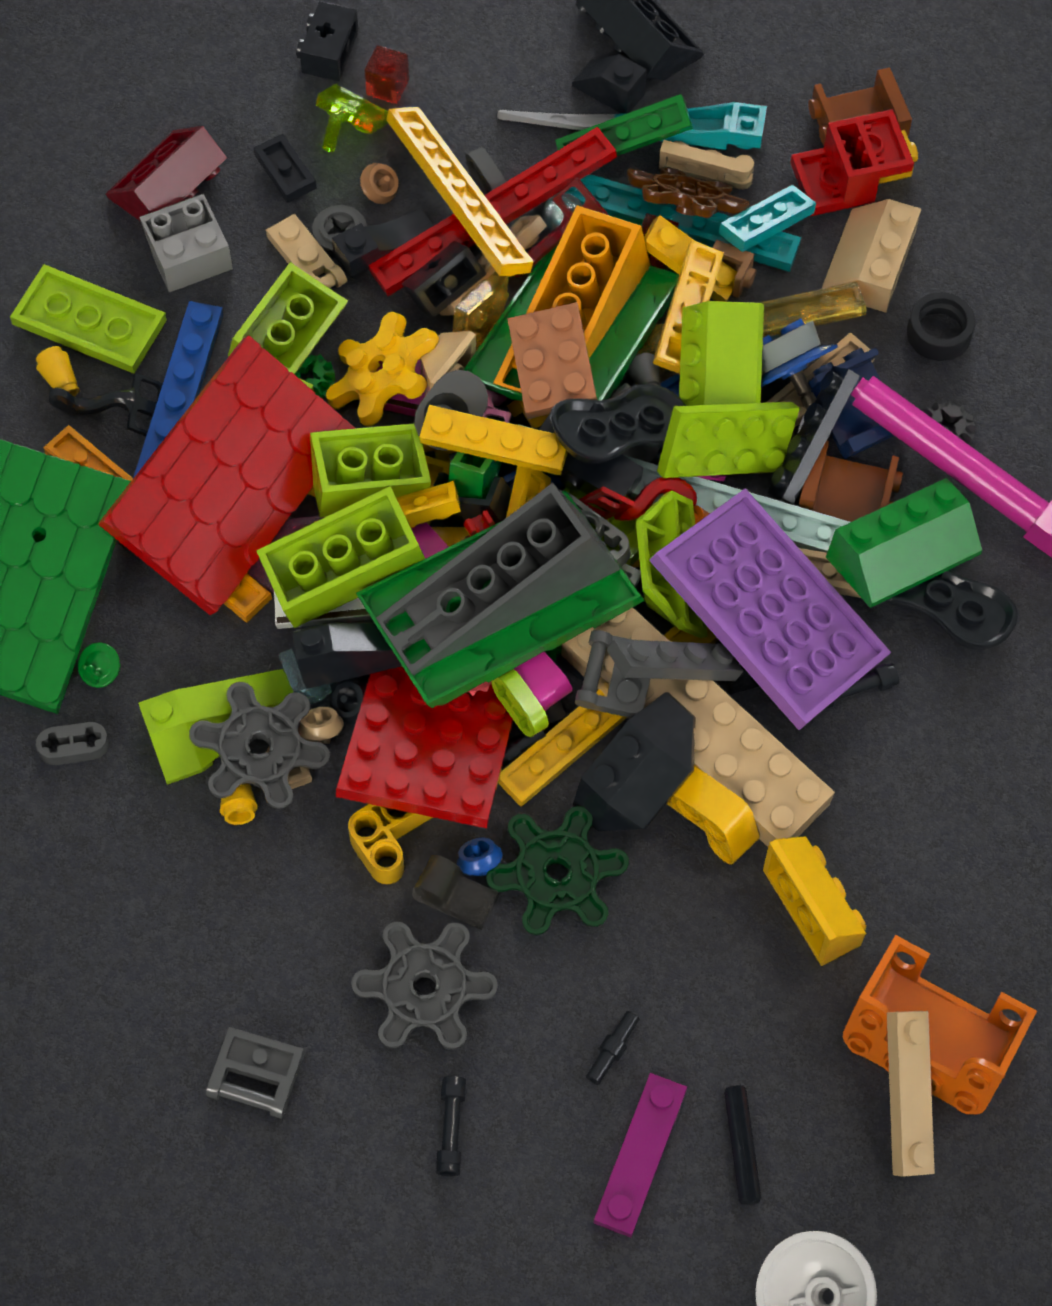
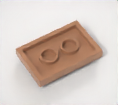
[507,302,597,419]

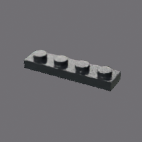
[768,366,860,504]

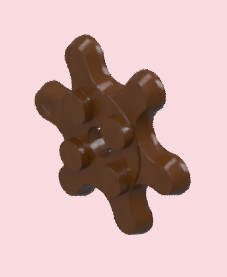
[627,167,750,218]

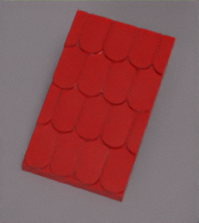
[98,335,356,615]

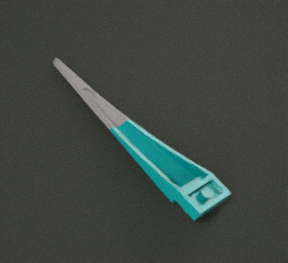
[497,102,767,150]

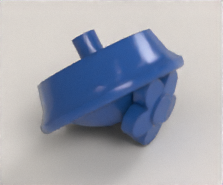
[457,837,503,876]

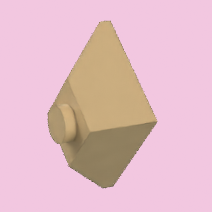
[419,331,476,396]

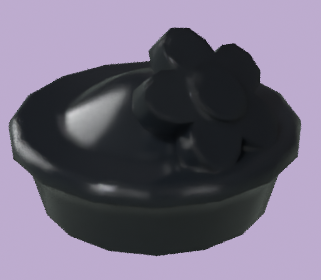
[332,678,367,724]

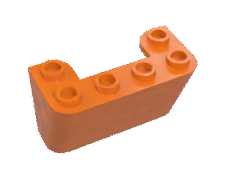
[843,935,1037,1115]

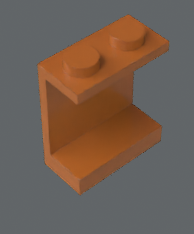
[808,67,912,145]
[799,441,903,522]

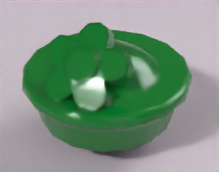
[78,642,121,688]

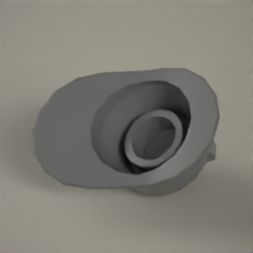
[414,370,488,451]

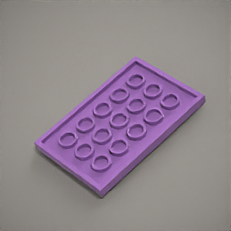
[649,488,891,730]

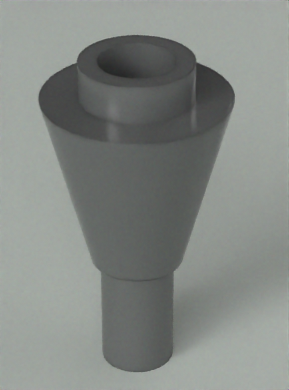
[627,353,661,386]

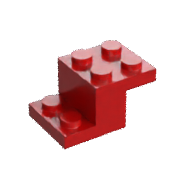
[790,109,914,216]

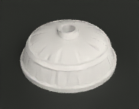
[756,1231,877,1306]

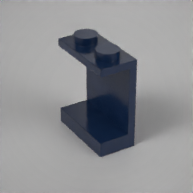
[808,347,894,460]

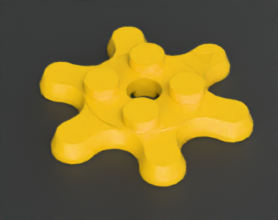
[326,312,439,427]

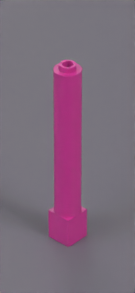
[850,376,1052,558]

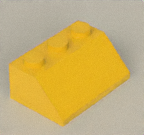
[763,836,866,966]

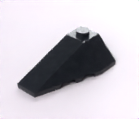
[292,622,402,689]

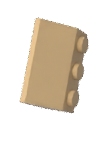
[821,199,921,313]

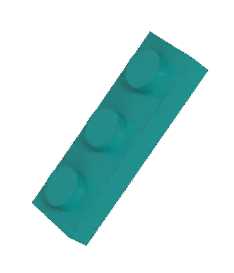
[718,185,816,252]

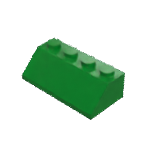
[826,478,982,608]

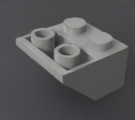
[140,194,233,293]

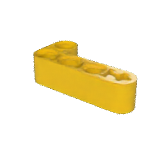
[667,765,759,865]
[348,804,433,884]

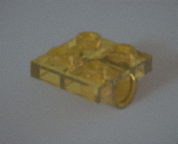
[452,271,509,351]

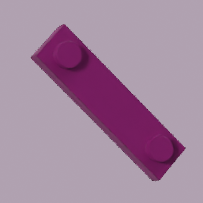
[593,1073,687,1238]

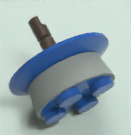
[761,318,838,410]

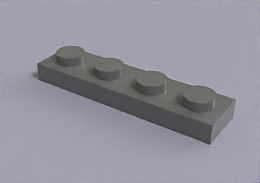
[607,639,743,681]

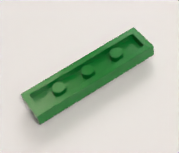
[555,94,693,156]

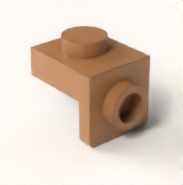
[712,239,757,298]

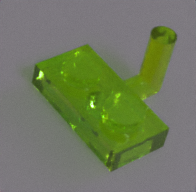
[316,84,388,152]

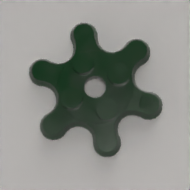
[486,806,629,935]

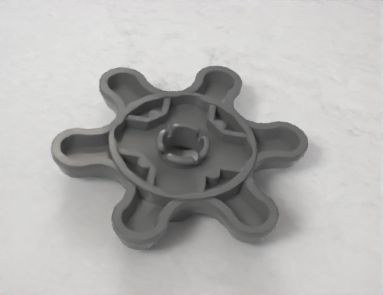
[189,682,330,809]
[351,922,498,1049]

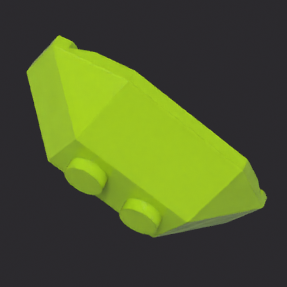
[636,491,708,638]

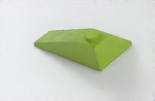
[138,669,293,785]

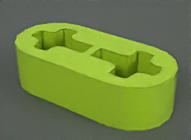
[491,669,549,737]

